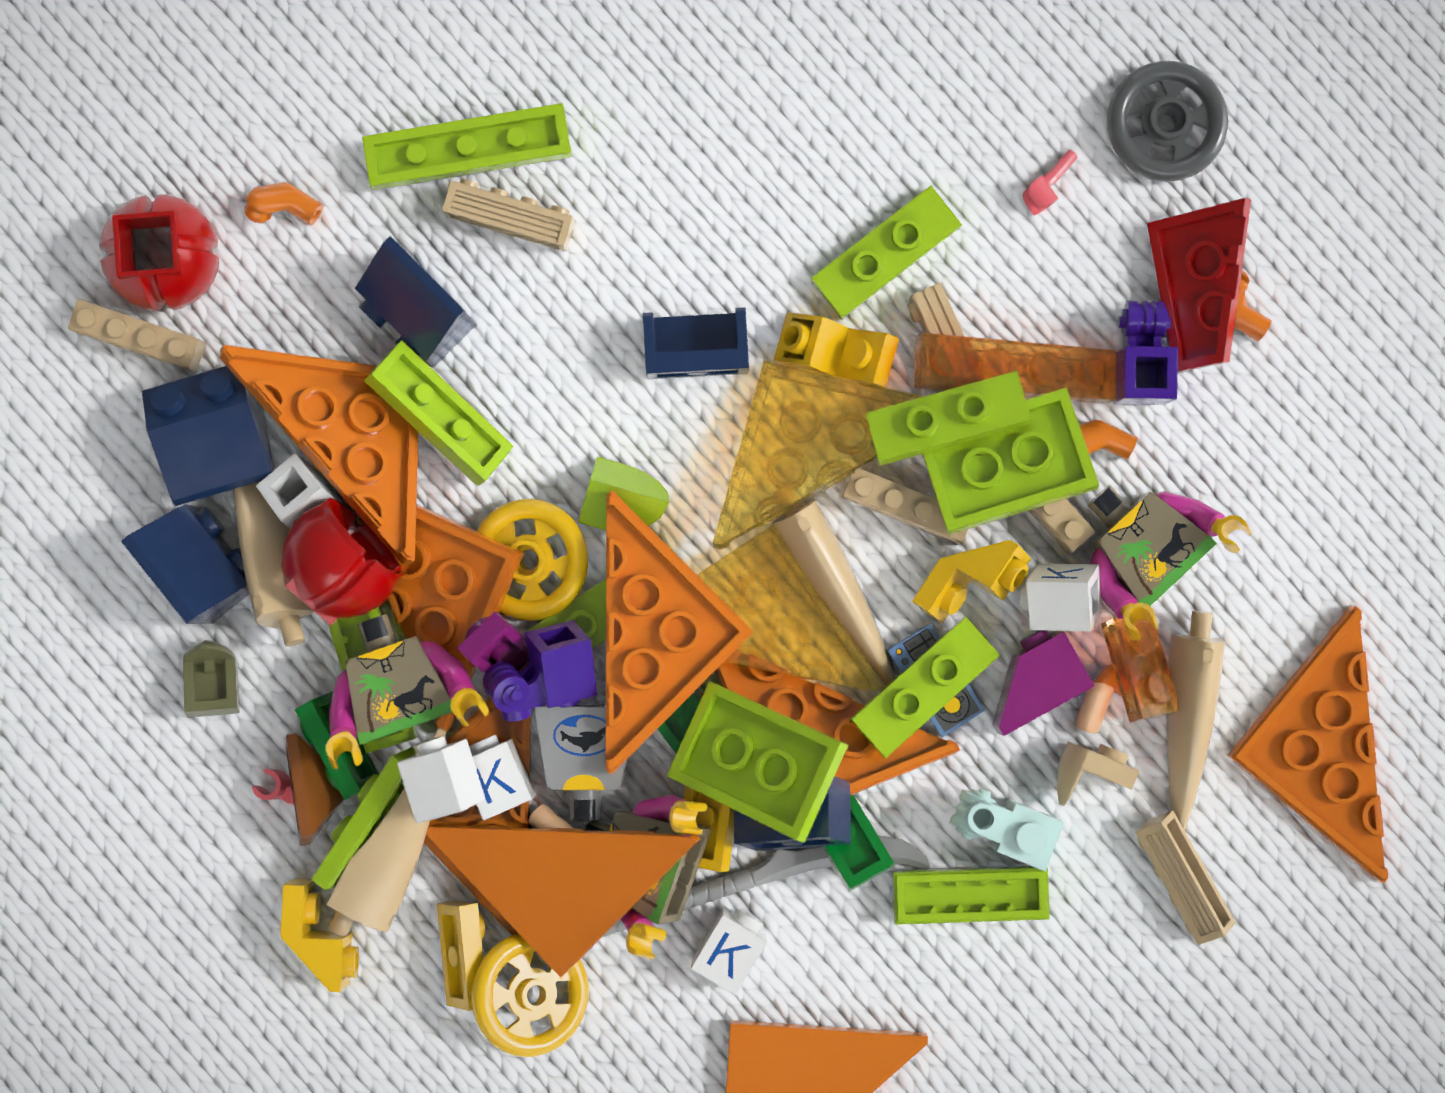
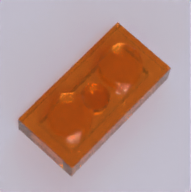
[1100,618,1180,723]

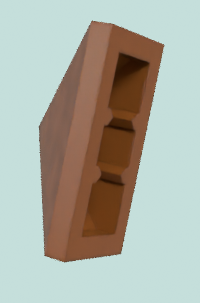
[285,733,344,846]

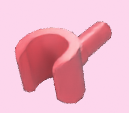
[1022,150,1078,216]
[252,769,294,805]

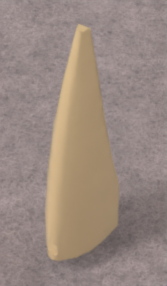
[233,481,314,647]
[772,484,896,686]
[1167,611,1225,830]
[327,727,446,936]

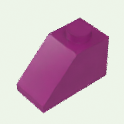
[992,630,1094,736]

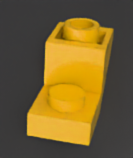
[773,312,899,388]
[912,540,1031,624]
[280,878,359,992]

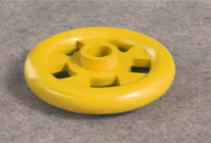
[476,499,588,621]
[472,933,589,1057]

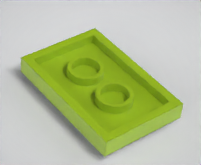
[922,387,1099,535]
[667,681,848,843]

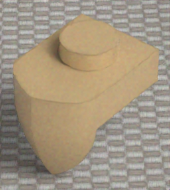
[1057,741,1139,806]

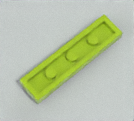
[362,103,573,190]

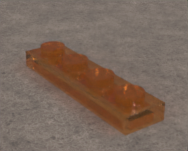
[914,333,1116,404]

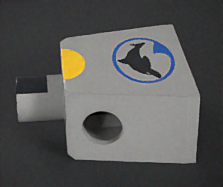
[535,705,627,821]

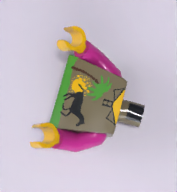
[1088,485,1252,641]
[326,614,489,769]
[584,794,712,960]

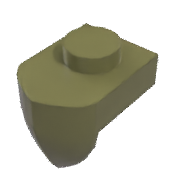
[183,640,240,718]

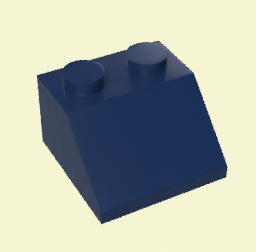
[354,236,477,367]
[142,366,274,506]
[121,504,249,624]

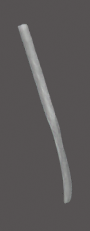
[603,835,931,937]

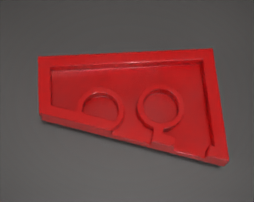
[1147,198,1251,373]

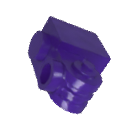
[1113,300,1178,405]
[483,620,598,721]

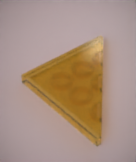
[713,360,924,550]
[697,524,885,693]

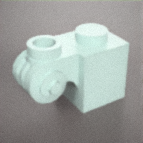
[949,788,1064,872]

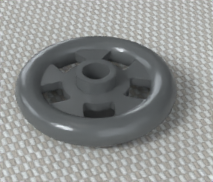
[1107,61,1228,181]

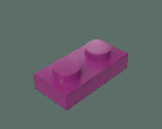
[457,611,528,673]

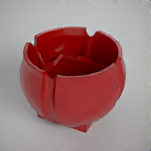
[99,194,219,311]
[281,498,404,626]

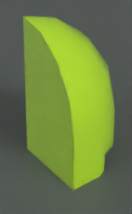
[578,456,670,530]

